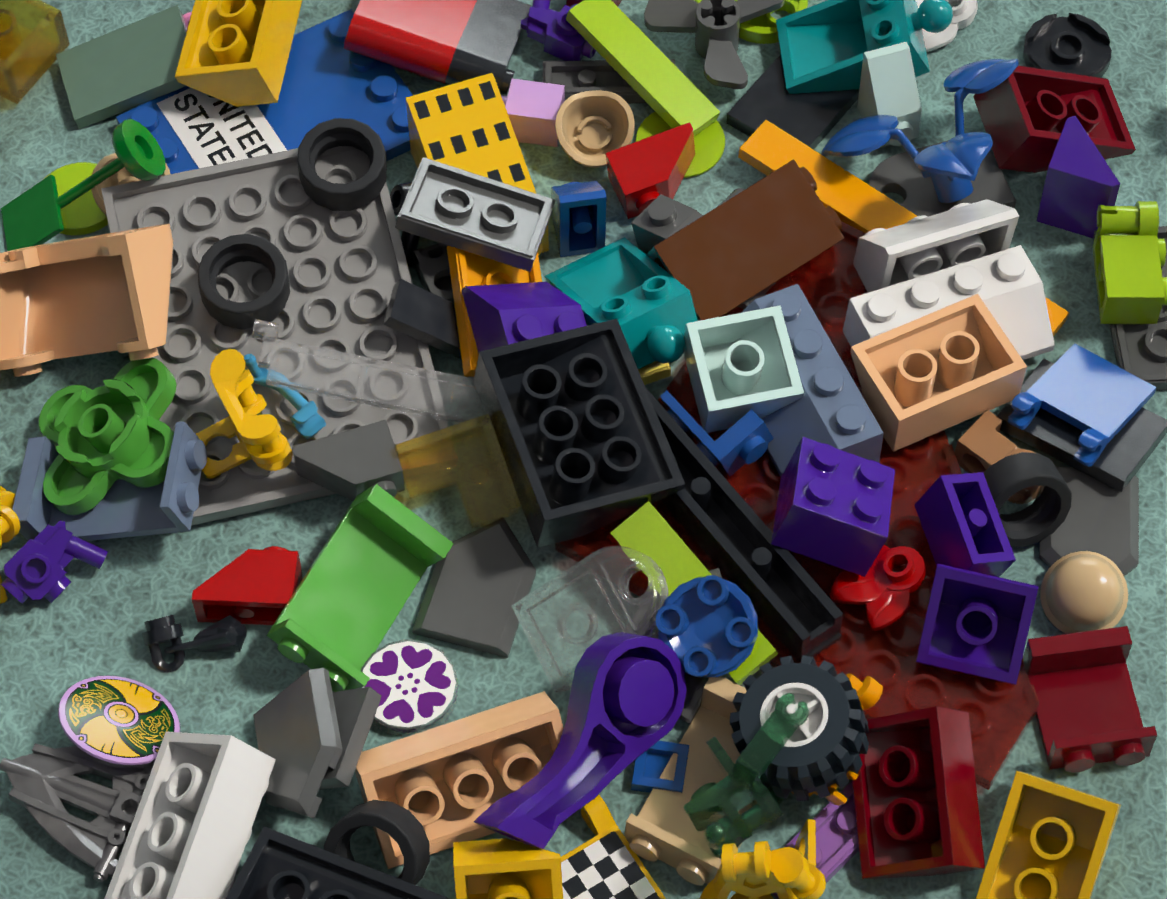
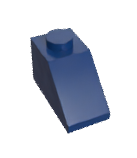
[551,181,607,257]

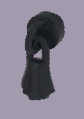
[142,615,247,673]

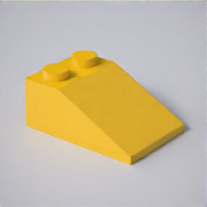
[976,771,1121,899]

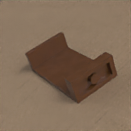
[647,159,844,321]

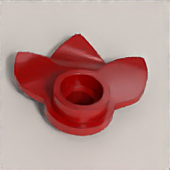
[830,545,926,631]

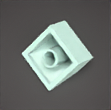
[684,305,804,433]

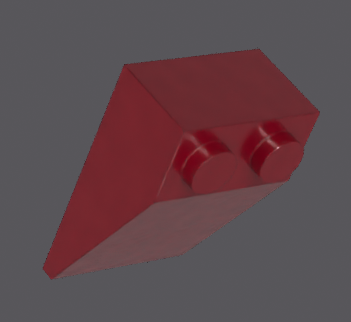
[973,66,1136,173]

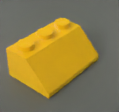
[175,0,302,107]

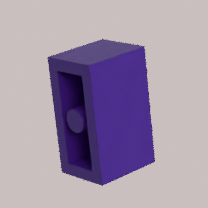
[915,472,1016,577]

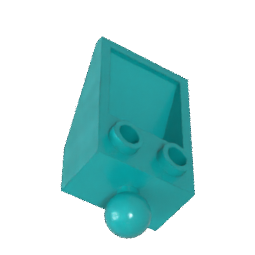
[776,0,953,94]
[545,237,698,369]

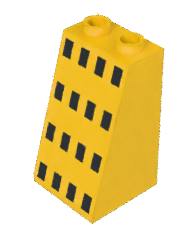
[405,73,549,256]

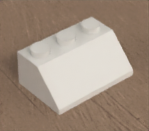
[853,199,1019,293]

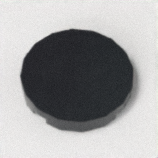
[1023,13,1112,78]

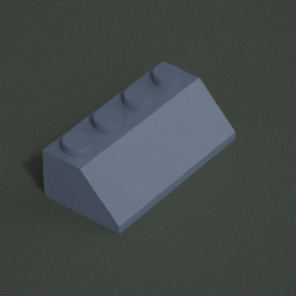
[741,284,884,477]

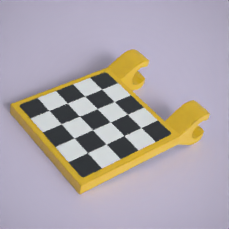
[561,794,666,899]

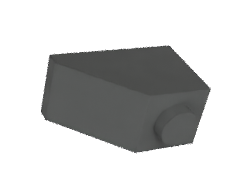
[292,420,405,501]

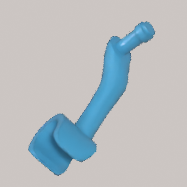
[244,354,327,440]

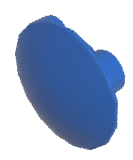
[656,575,758,678]

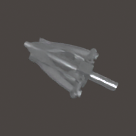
[0,743,155,882]

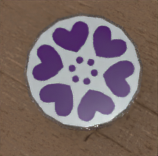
[361,639,459,736]

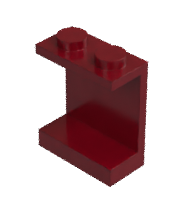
[1022,626,1157,773]

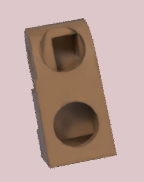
[952,410,1041,504]

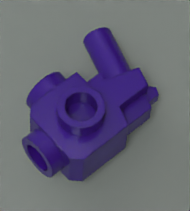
[520,0,596,61]
[1,520,108,604]

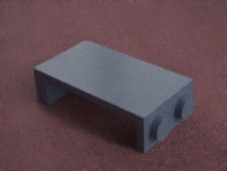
[12,421,207,541]

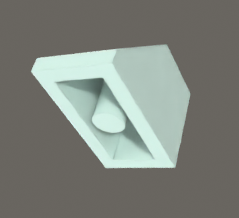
[857,42,922,147]

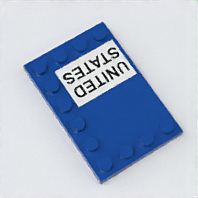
[116,9,413,174]

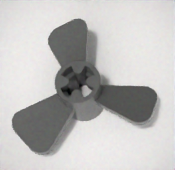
[644,0,785,89]

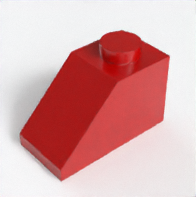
[605,122,695,219]
[192,546,302,625]

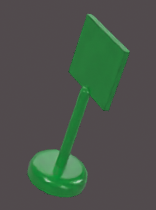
[1,119,166,251]

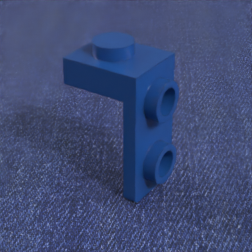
[659,390,774,477]

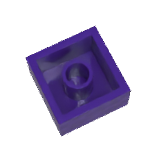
[771,437,895,577]

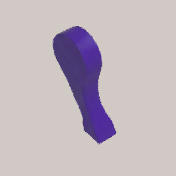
[474,632,687,849]

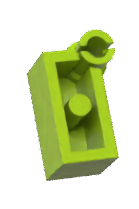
[1093,201,1167,324]

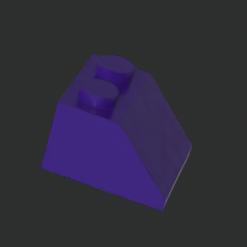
[461,282,587,353]

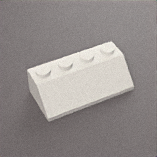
[843,245,1055,360]
[104,732,276,899]

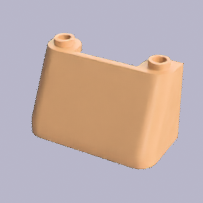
[0,223,173,377]

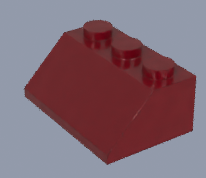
[853,706,985,879]

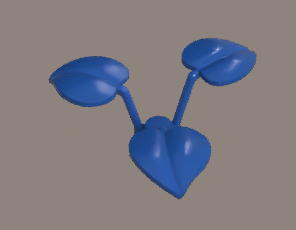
[821,59,1019,203]

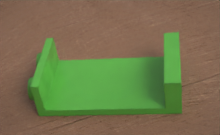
[266,484,454,692]

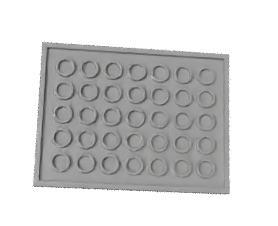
[101,146,457,526]

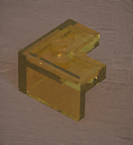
[395,414,521,529]

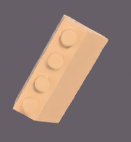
[355,691,564,869]

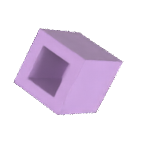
[501,79,565,147]

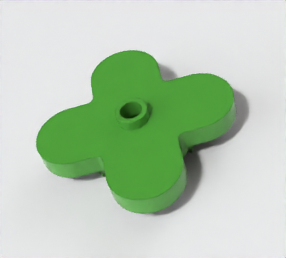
[39,357,176,515]

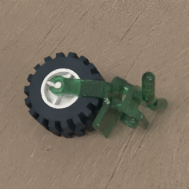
[683,655,869,859]

